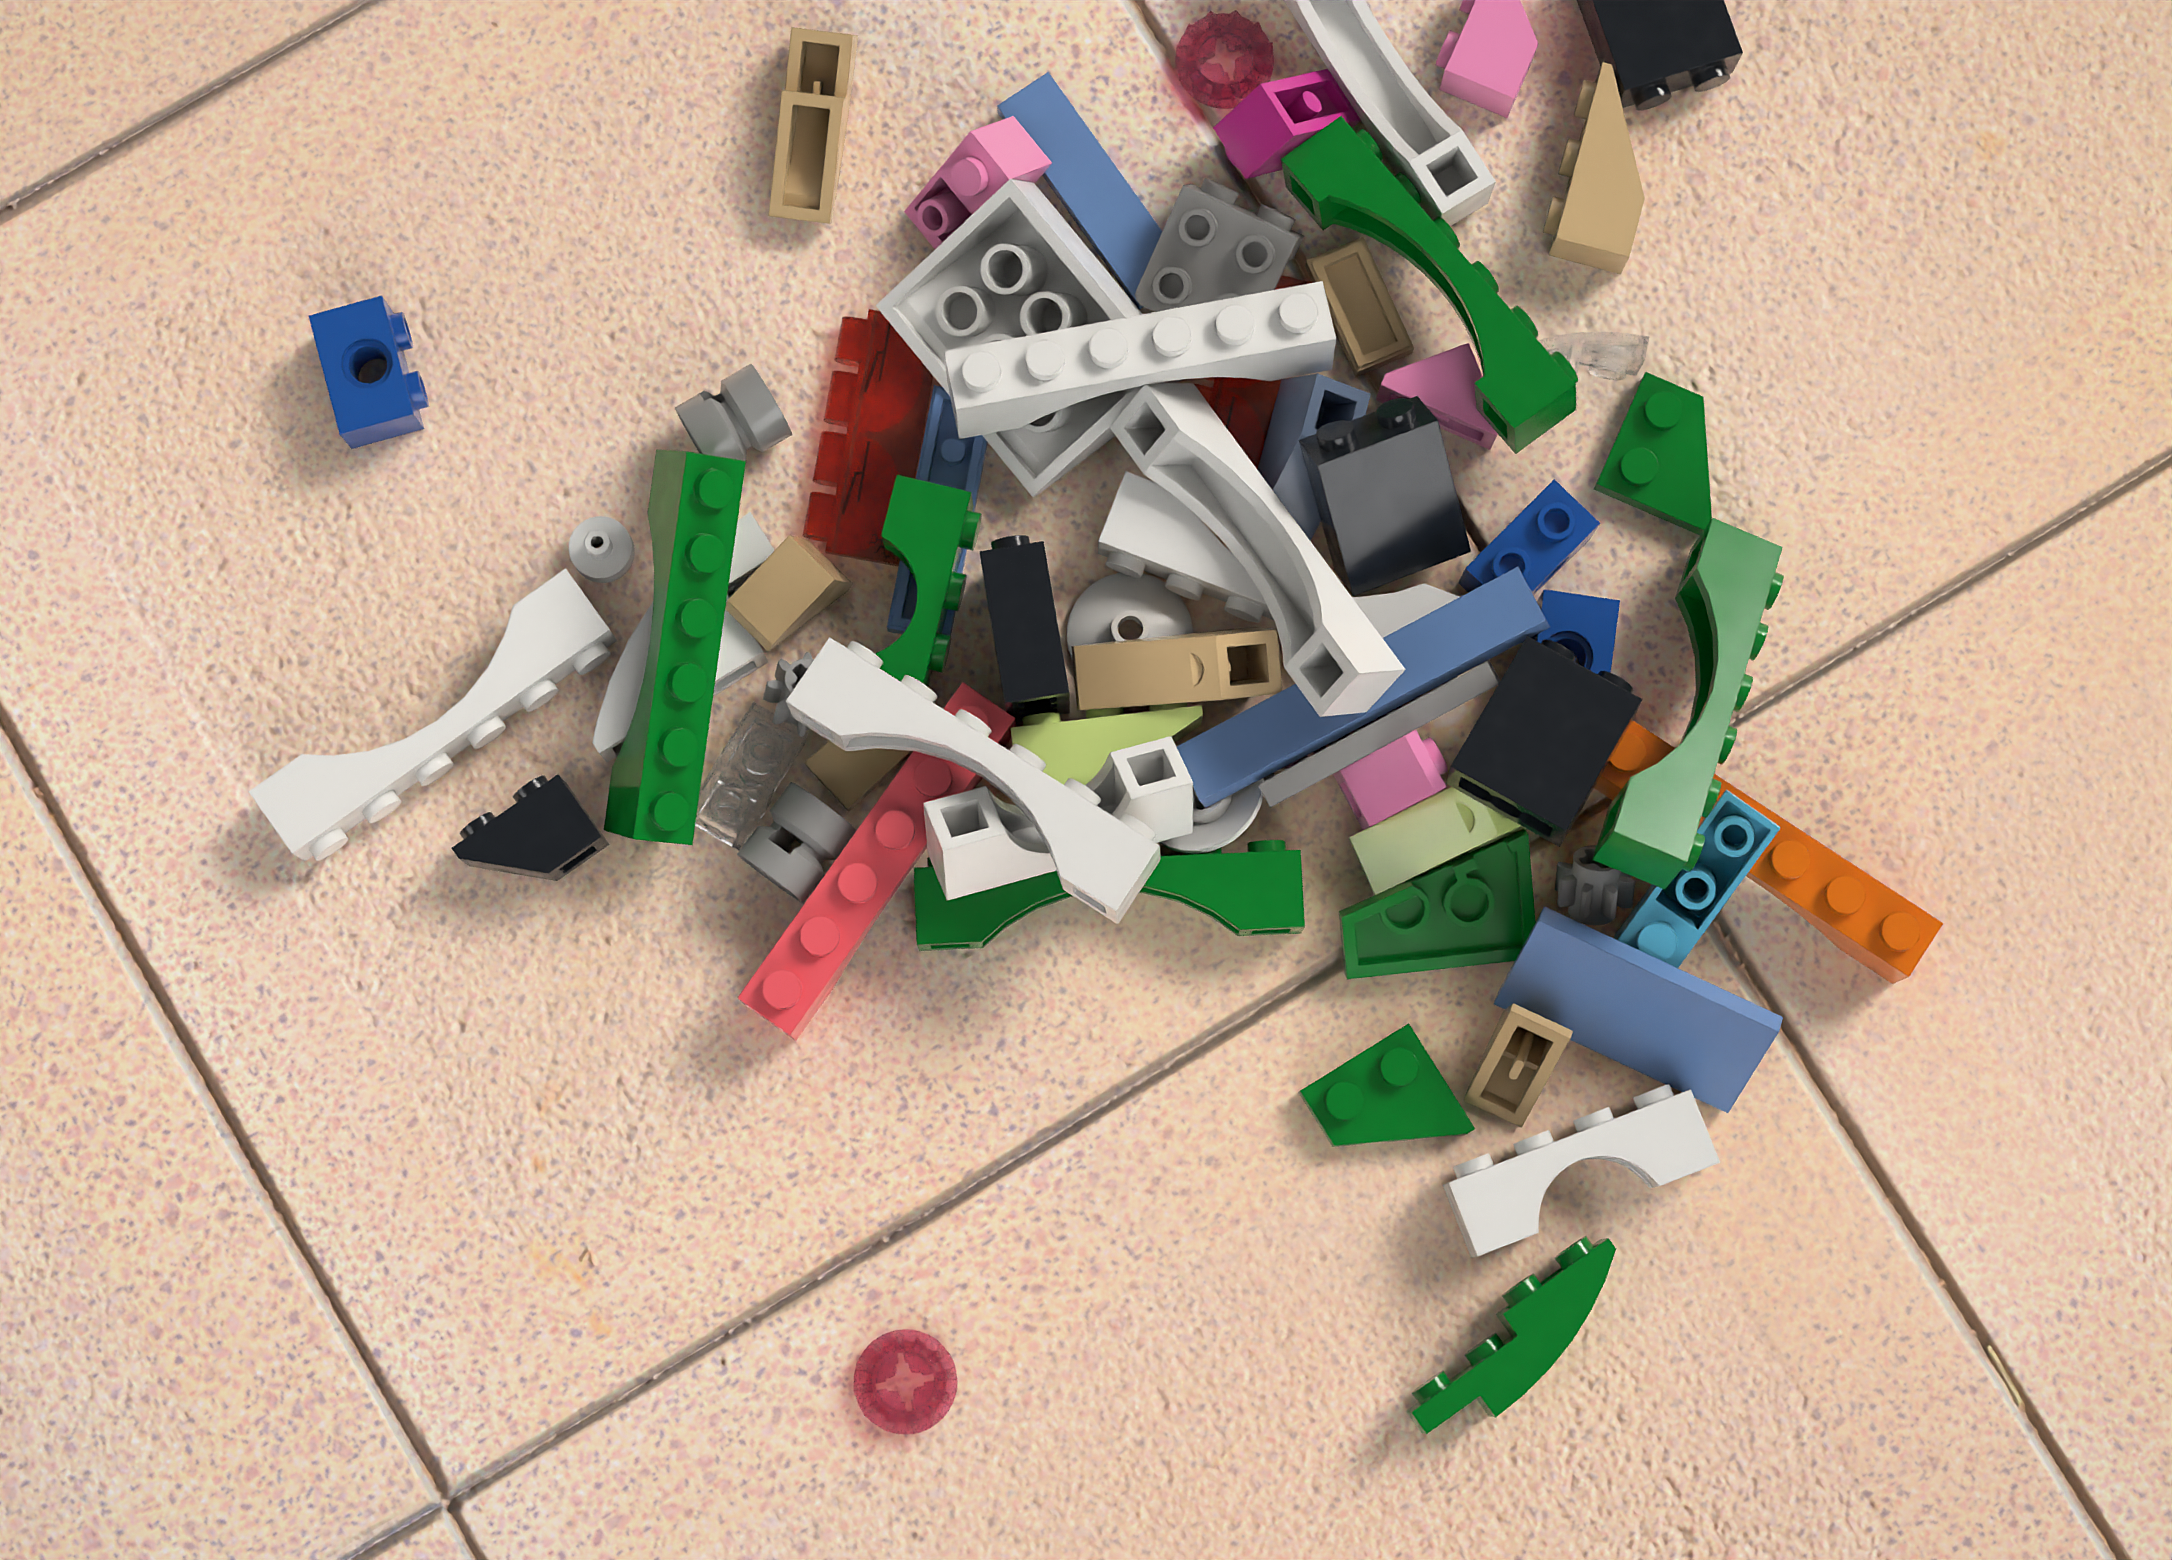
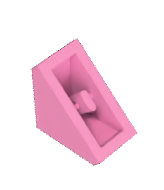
[1376,343,1498,450]

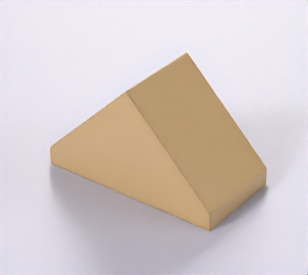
[725,535,853,651]
[1463,1003,1573,1128]

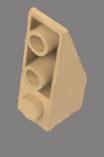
[1543,62,1645,275]
[1071,627,1282,710]

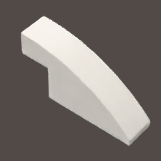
[592,512,774,762]

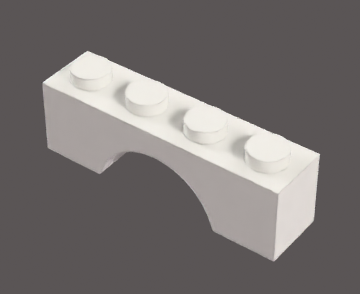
[923,736,1193,900]
[1443,1084,1720,1258]

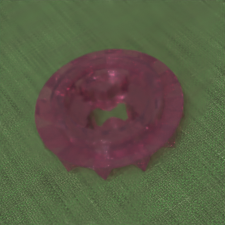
[1175,10,1274,109]
[853,1329,958,1434]

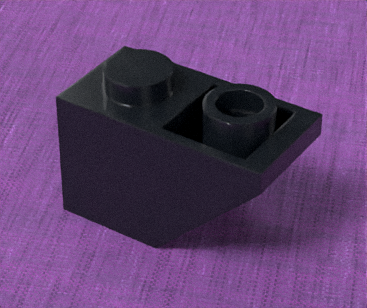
[452,774,610,881]

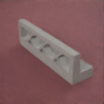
[1258,660,1500,808]

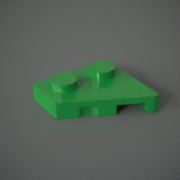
[1298,1023,1475,1147]

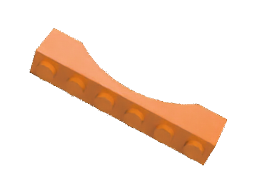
[1594,721,1943,984]

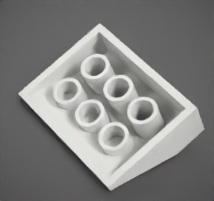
[876,179,1183,497]

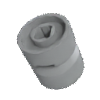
[675,364,792,461]
[737,782,857,904]

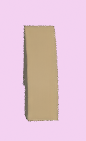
[768,27,858,224]

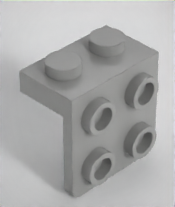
[1135,178,1304,312]

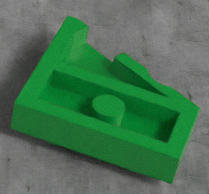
[1594,372,1712,535]

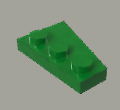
[1339,828,1536,980]

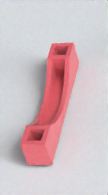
[738,682,1016,1041]

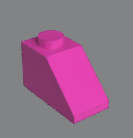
[1213,69,1361,179]

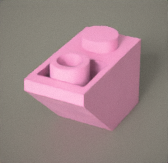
[1435,0,1539,118]
[904,116,1052,249]
[1333,730,1448,830]

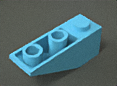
[1614,789,1780,968]

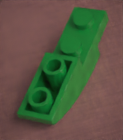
[1406,1236,1616,1434]

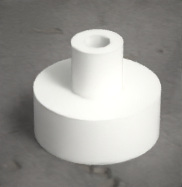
[569,516,635,583]

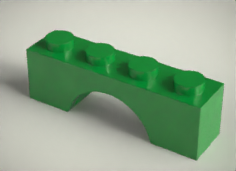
[875,475,982,704]

